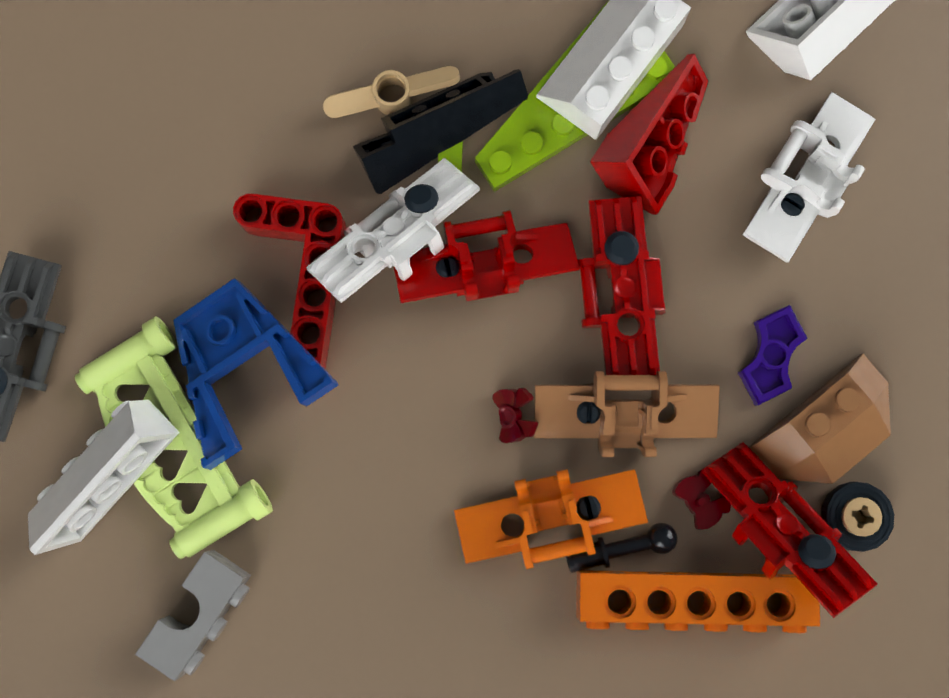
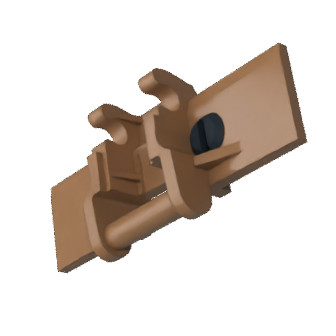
[534,371,720,457]

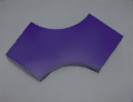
[738,305,807,406]

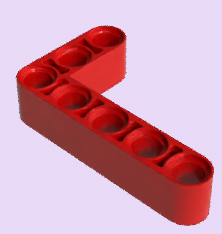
[233,194,347,370]

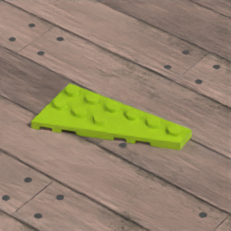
[475,0,675,192]

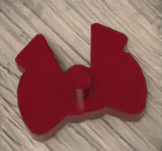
[492,388,538,443]
[672,470,731,530]

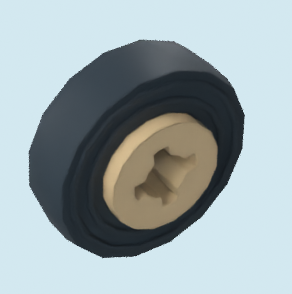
[821,482,895,552]

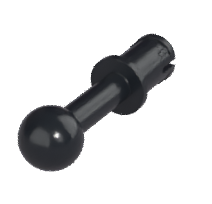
[566,523,678,573]

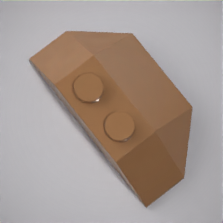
[749,354,891,484]

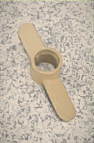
[323,66,460,118]

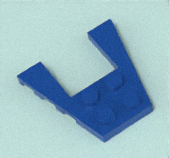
[173,278,339,470]

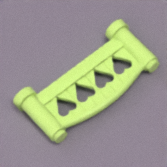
[75,316,273,559]

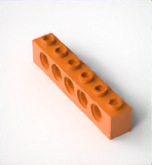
[576,570,820,633]

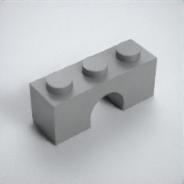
[135,550,251,682]

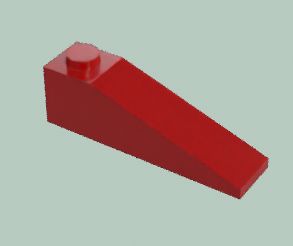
[590,54,709,215]

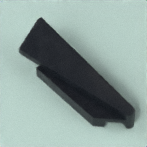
[353,69,528,194]

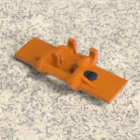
[454,469,648,570]

